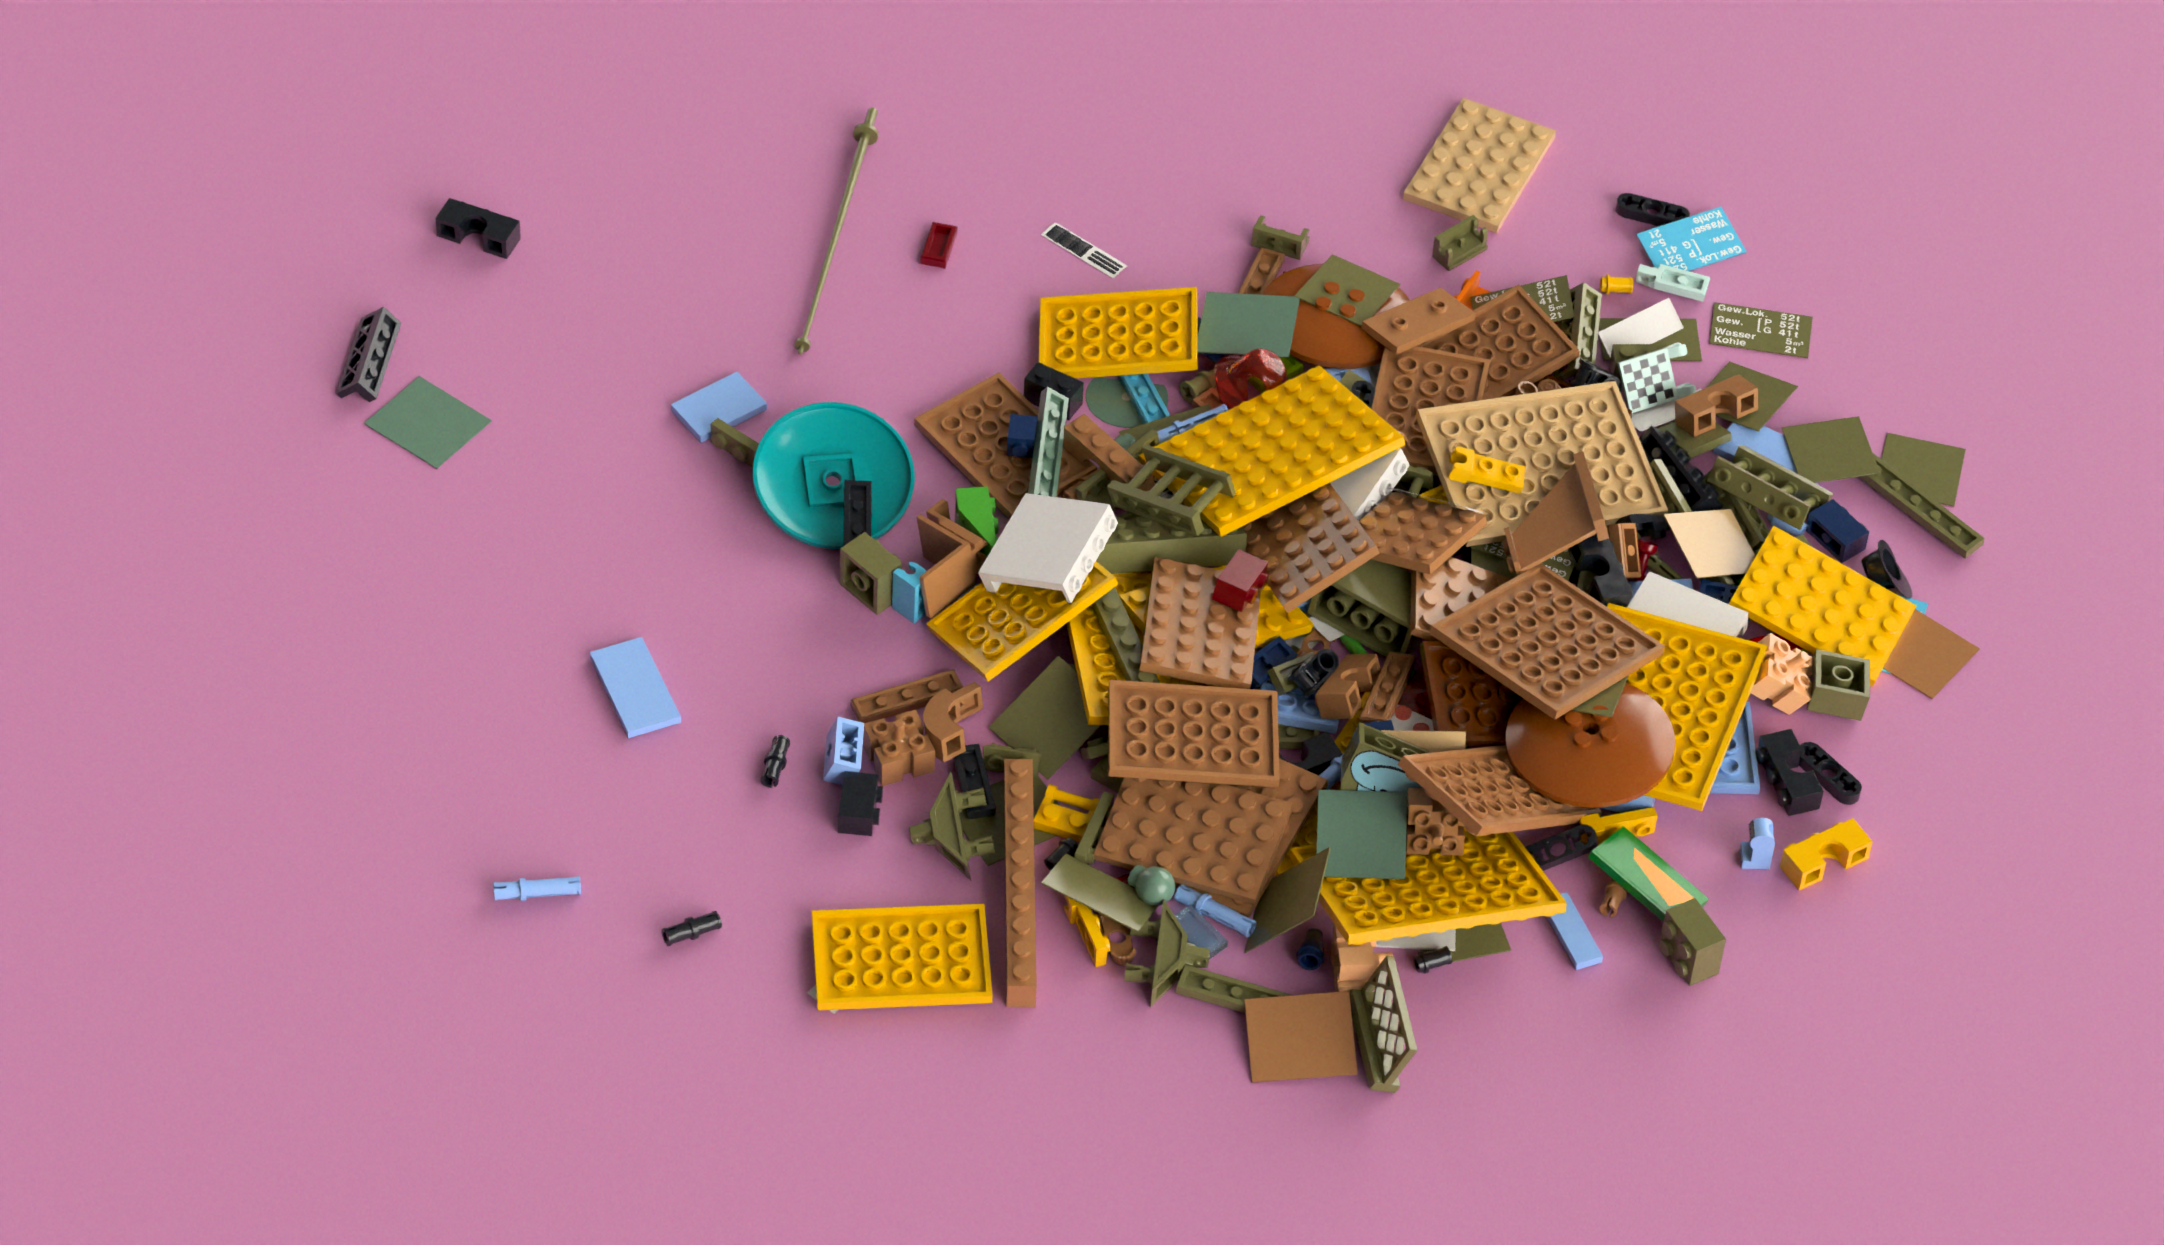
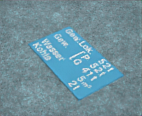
[1636,207,1747,271]

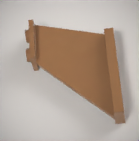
[1502,451,1609,576]

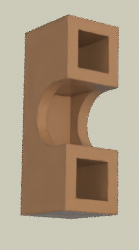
[1675,374,1758,437]
[1315,654,1381,719]

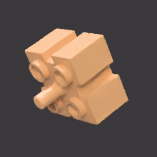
[1751,633,1813,715]
[1330,924,1393,992]

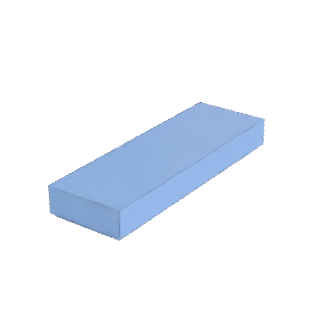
[1547,892,1603,970]

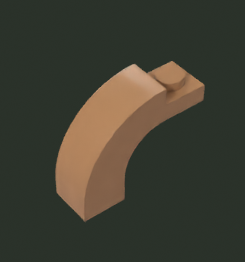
[923,682,983,763]

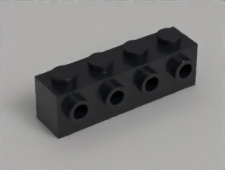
[1639,426,1723,512]

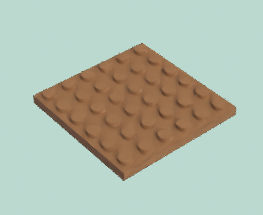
[1430,563,1665,720]

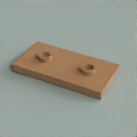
[1361,287,1475,355]

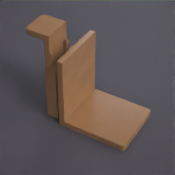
[916,499,987,618]

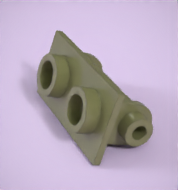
[983,743,1042,777]

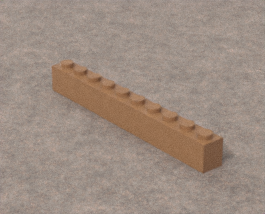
[1003,759,1037,1007]

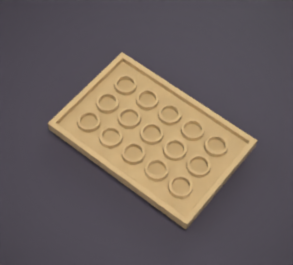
[1403,98,1556,233]

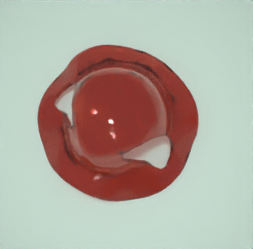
[1214,348,1288,410]

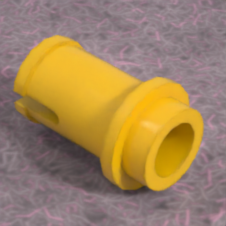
[1600,274,1633,295]

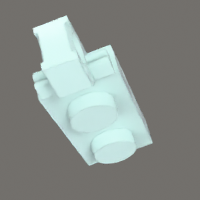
[1635,264,1710,302]

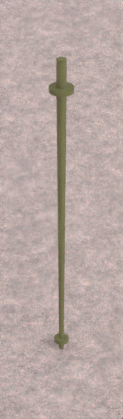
[794,108,879,355]

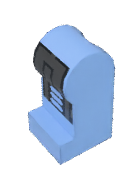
[1740,818,1775,869]

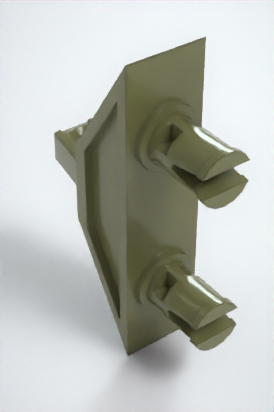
[909,772,995,880]
[1124,899,1210,1007]

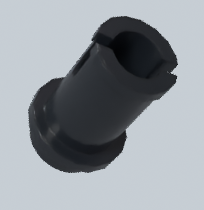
[1044,838,1078,871]
[1413,946,1452,974]

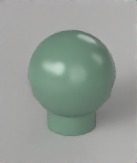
[1128,865,1175,906]

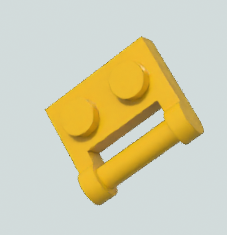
[1034,784,1100,843]

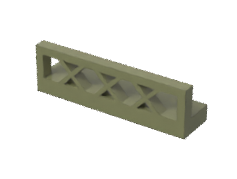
[1553,282,1602,381]
[1076,429,1159,511]
[1703,469,1770,554]

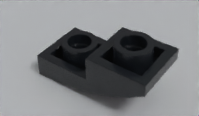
[1615,514,1671,540]

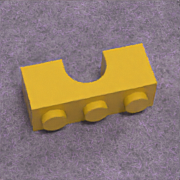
[1780,818,1873,890]

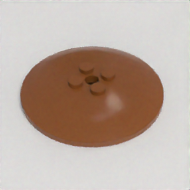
[1263,263,1410,369]
[1505,683,1675,808]

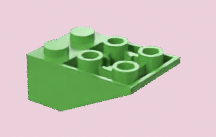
[955,486,999,557]

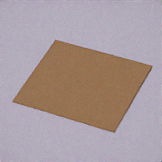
[1883,609,1980,699]
[1245,991,1358,1083]

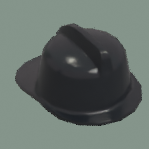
[1861,540,1912,599]

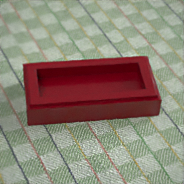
[920,222,958,269]

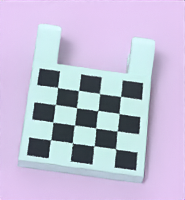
[1618,343,1696,413]

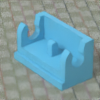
[892,562,927,624]

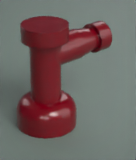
[1634,539,1658,581]

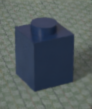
[1007,414,1037,458]

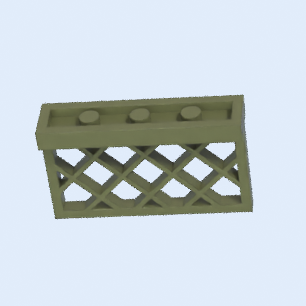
[1349,955,1418,1093]

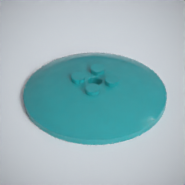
[752,402,915,549]

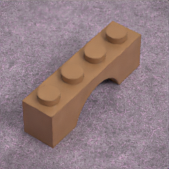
[1064,414,1155,491]

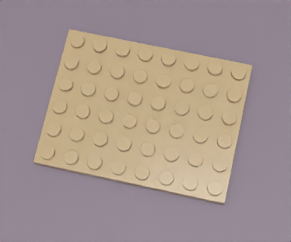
[1415,381,1668,547]

